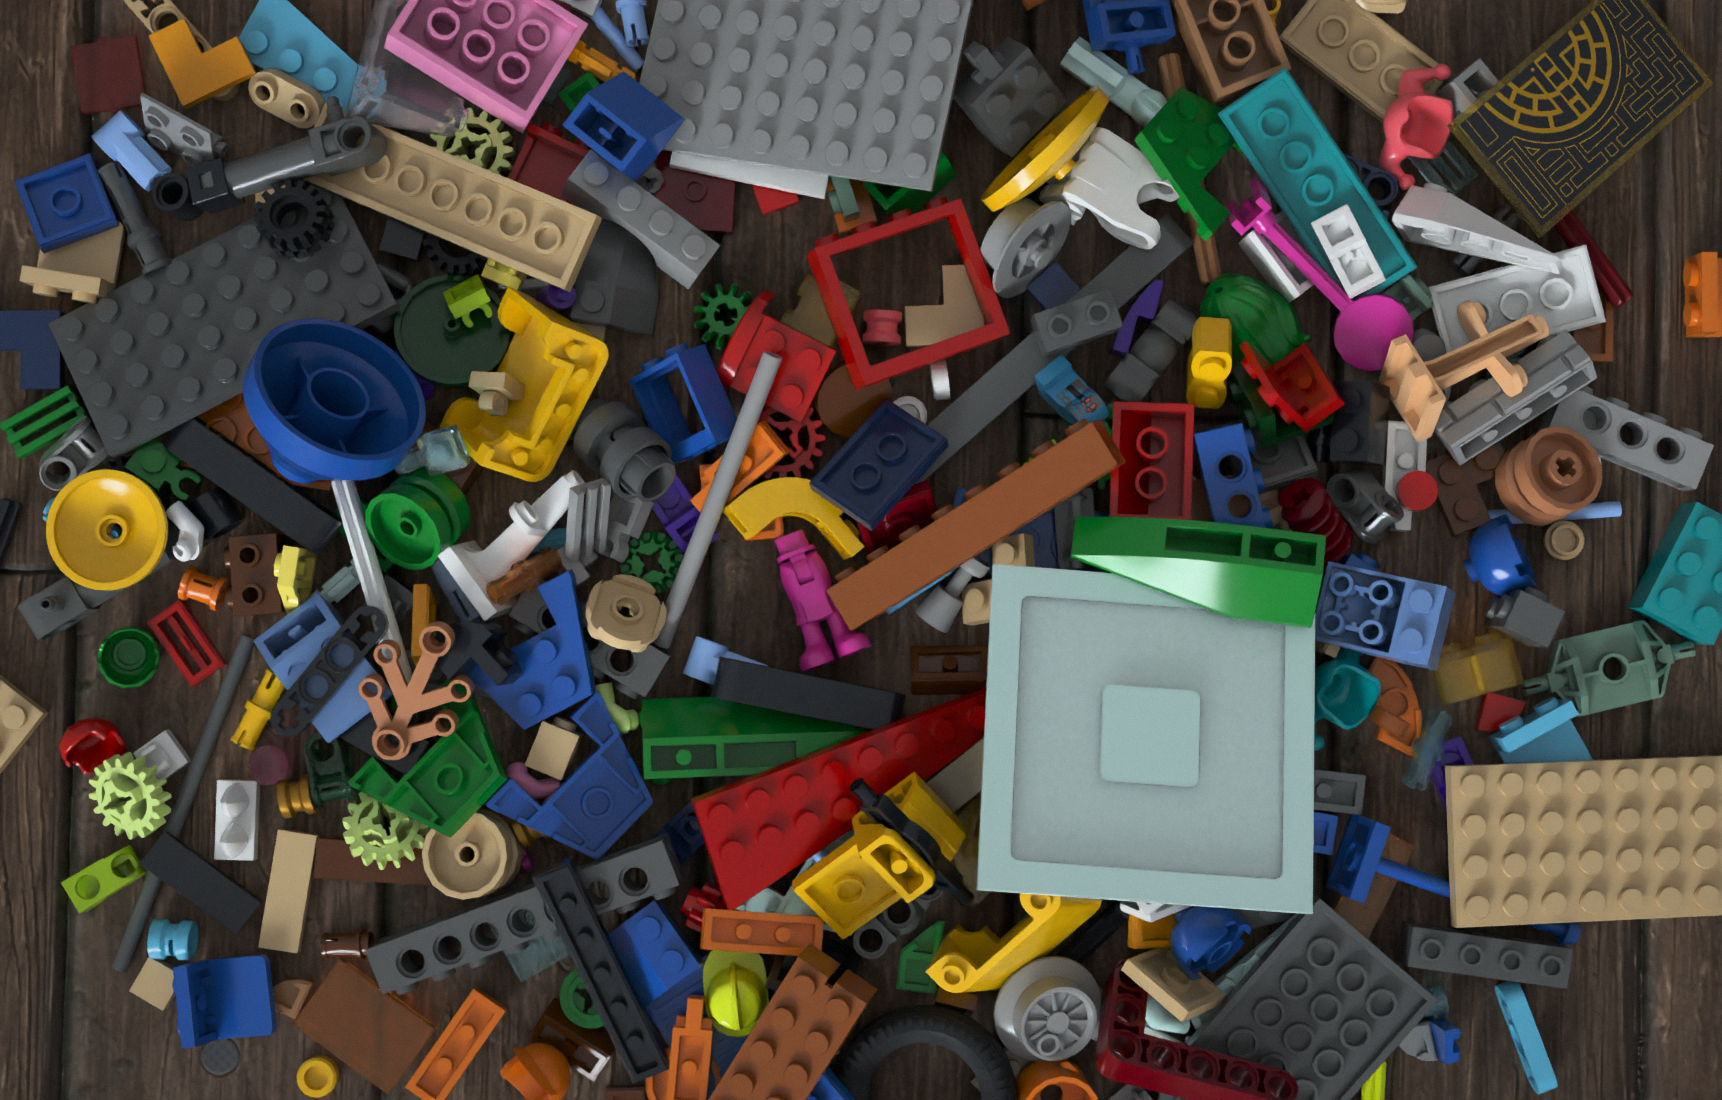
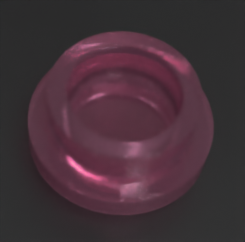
[248,745,289,785]

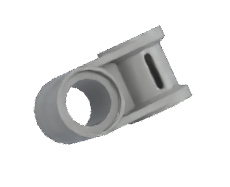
[39,416,109,491]

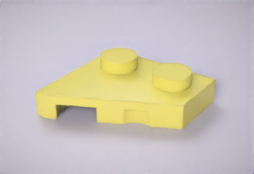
[274,545,317,615]

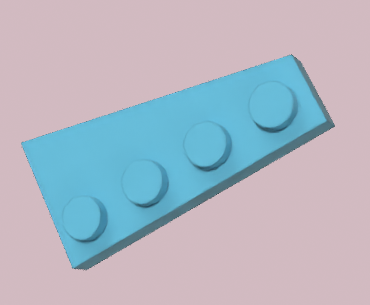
[239,0,390,123]

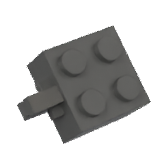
[953,36,1067,157]

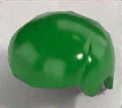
[97,627,160,688]

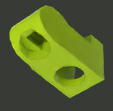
[61,845,147,914]

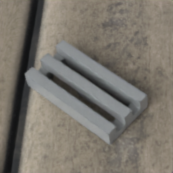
[565,478,611,562]

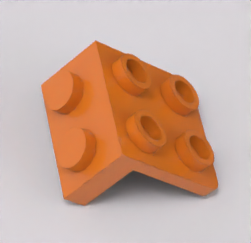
[1683,252,1722,337]

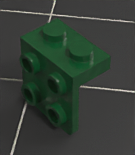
[1227,358,1334,449]

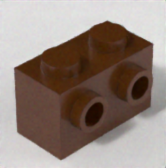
[224,533,286,617]

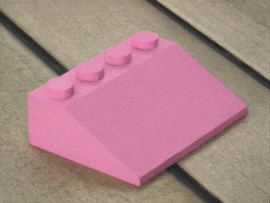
[384,0,588,134]

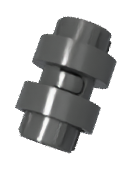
[571,399,676,502]

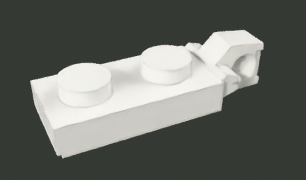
[1382,421,1427,532]

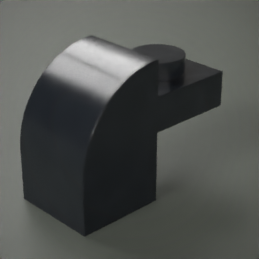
[435,620,524,686]

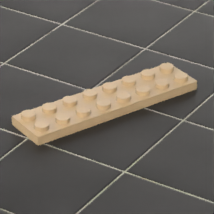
[302,103,602,293]

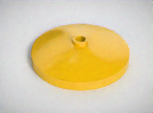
[981,85,1110,212]

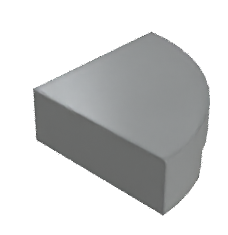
[1398,1019,1437,1061]

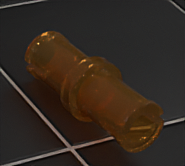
[486,547,562,606]

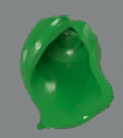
[1200,272,1311,380]

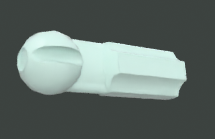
[1059,36,1167,127]

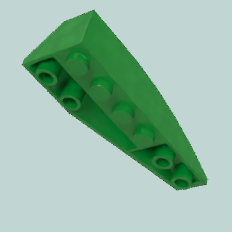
[1071,517,1326,628]
[642,697,874,779]

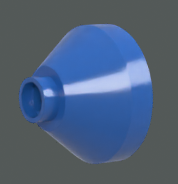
[243,318,426,484]

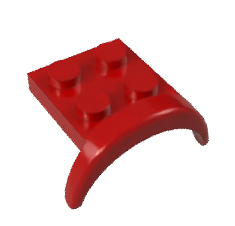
[717,289,838,423]

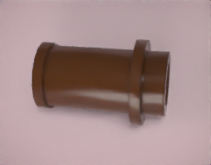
[321,928,375,960]

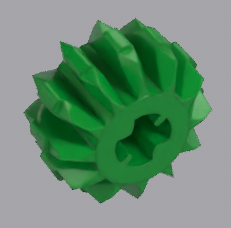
[694,284,752,351]

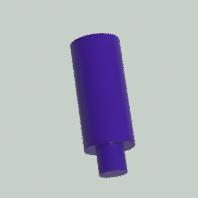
[535,284,576,313]

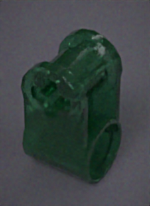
[304,732,358,808]

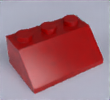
[1109,401,1194,520]

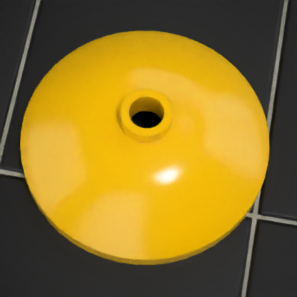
[46,469,168,591]

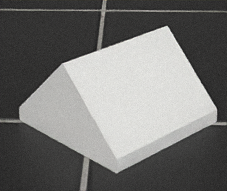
[1238,211,1315,303]

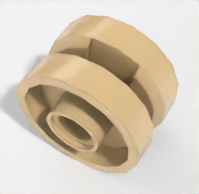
[422,808,524,900]

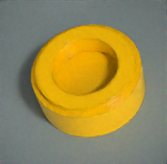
[297,1055,339,1098]

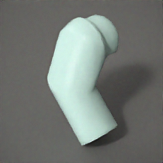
[1145,994,1190,1034]

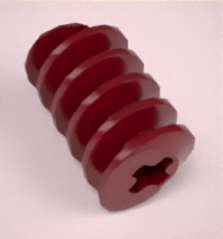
[1278,478,1353,566]

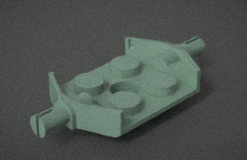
[1520,620,1696,717]

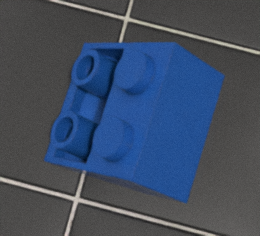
[563,71,685,183]

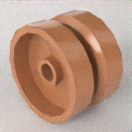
[1495,426,1602,526]

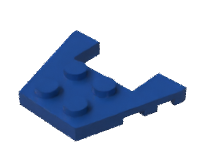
[468,569,596,730]
[484,691,654,860]

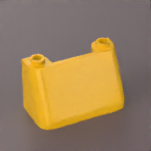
[439,287,609,482]
[925,893,1103,993]

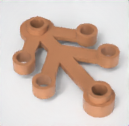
[358,621,475,760]

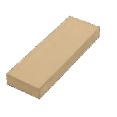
[258,828,320,954]

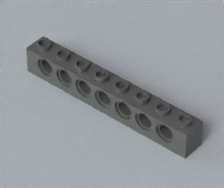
[365,832,685,995]

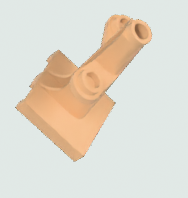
[1379,300,1549,442]

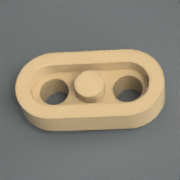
[248,68,325,128]

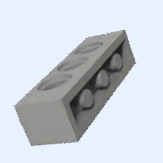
[1537,386,1714,491]

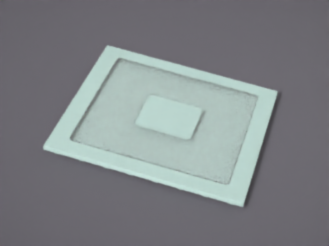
[976,564,1315,914]

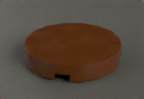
[814,360,893,437]

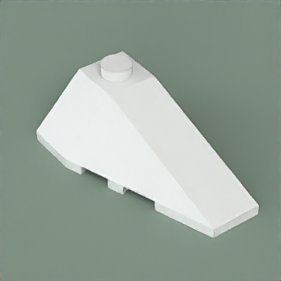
[1392,183,1562,274]

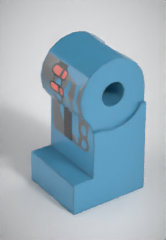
[1034,354,1109,425]

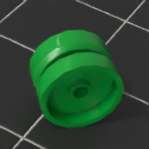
[365,467,470,570]

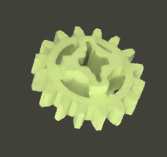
[430,107,515,175]
[89,752,172,840]
[342,792,431,870]

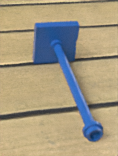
[1325,814,1581,945]

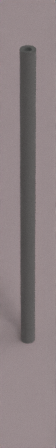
[111,634,255,972]

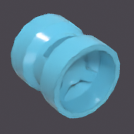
[147,919,199,961]

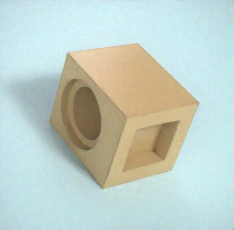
[525,716,584,780]

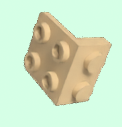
[19,221,126,304]

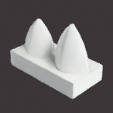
[214,779,261,861]

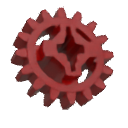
[757,405,826,480]

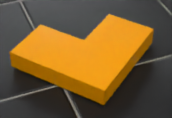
[149,19,256,109]

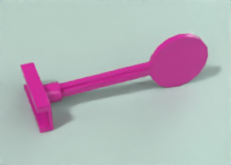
[1226,177,1414,371]

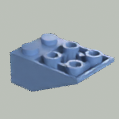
[1315,561,1456,671]
[253,592,393,743]

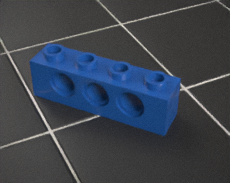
[1193,422,1274,529]

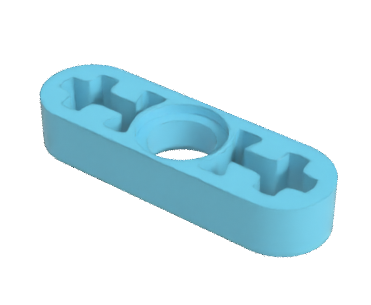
[1495,981,1558,1094]

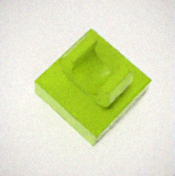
[443,274,492,328]

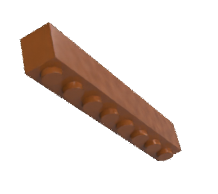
[826,418,1126,631]

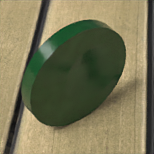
[394,274,510,388]

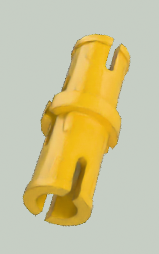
[230,668,285,750]

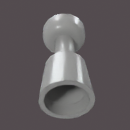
[915,556,990,633]

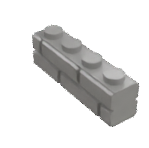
[1434,330,1598,466]

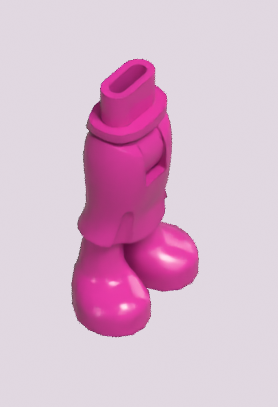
[774,529,872,673]

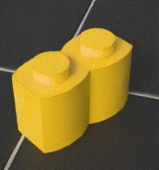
[1186,317,1232,409]

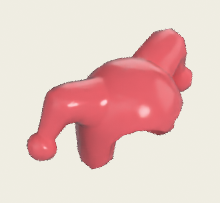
[1379,64,1454,191]

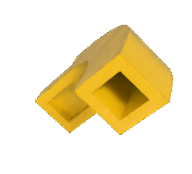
[723,477,864,560]

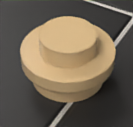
[1543,521,1584,560]

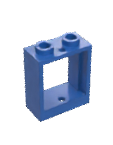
[629,343,737,464]

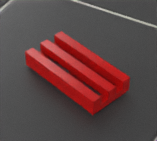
[147,600,228,687]

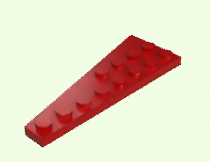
[691,688,986,911]

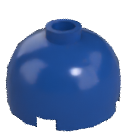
[1464,514,1537,595]
[1169,906,1251,980]

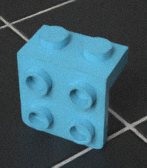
[1489,697,1593,763]

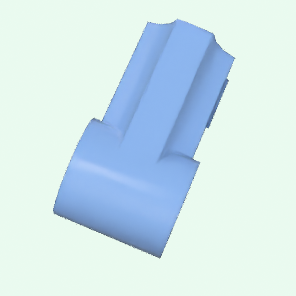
[91,110,173,192]
[682,636,768,685]

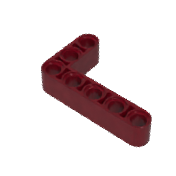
[1095,958,1298,1100]

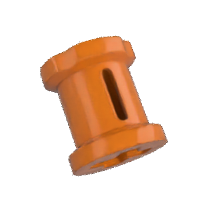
[178,565,230,612]

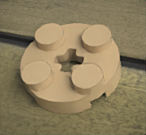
[585,574,667,653]

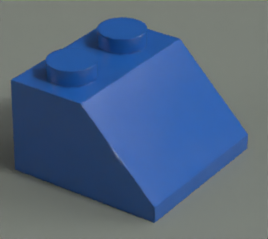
[608,899,705,1008]

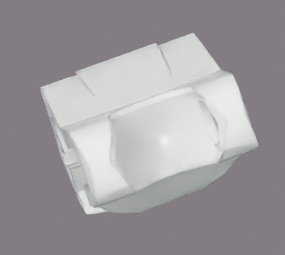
[1039,127,1179,250]

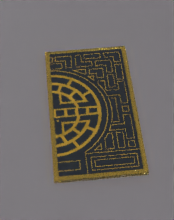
[1447,0,1713,238]

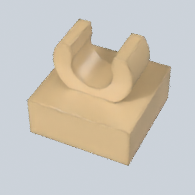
[468,371,525,417]

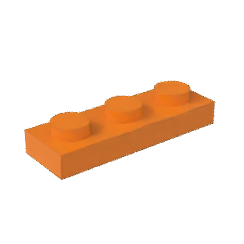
[700,908,824,956]
[405,986,508,1100]

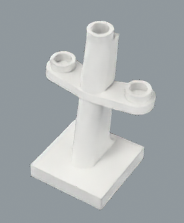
[437,470,585,621]

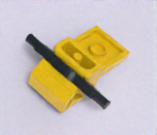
[792,771,974,940]

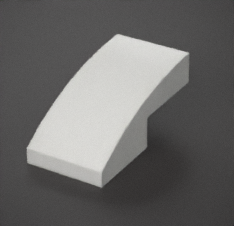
[1311,204,1386,299]

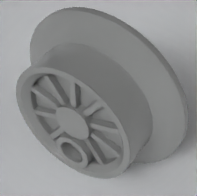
[980,198,1071,298]
[993,956,1100,1061]

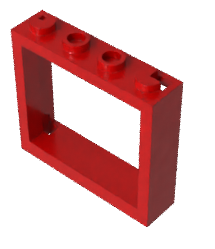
[806,197,1010,390]

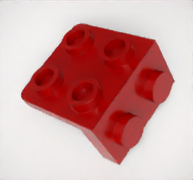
[1239,341,1345,432]

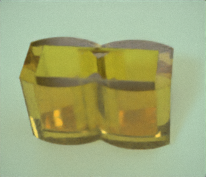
[1431,631,1524,704]

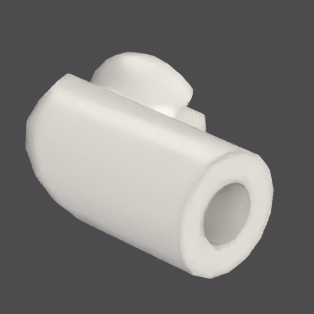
[166,501,204,562]

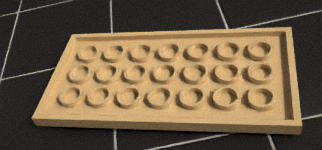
[1445,755,1722,928]

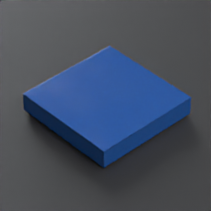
[14,153,119,254]

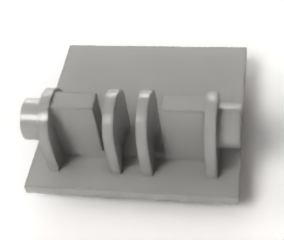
[140,92,229,167]

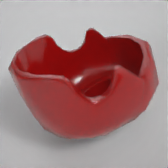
[59,718,126,774]

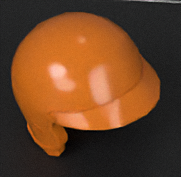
[500,1043,572,1100]

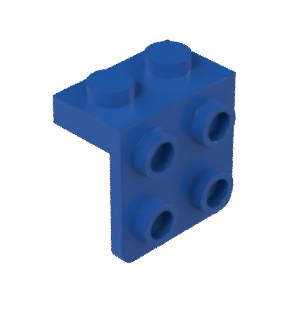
[172,954,277,1048]

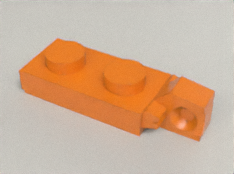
[690,421,790,512]
[666,994,714,1100]

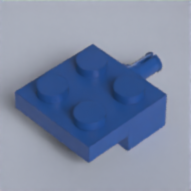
[1082,0,1176,74]

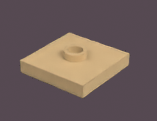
[1121,948,1226,1022]

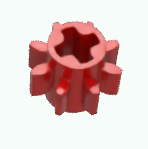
[680,882,726,933]

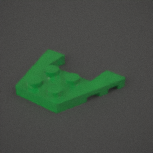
[1134,87,1247,241]
[347,678,507,838]

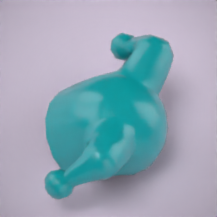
[1314,648,1381,751]

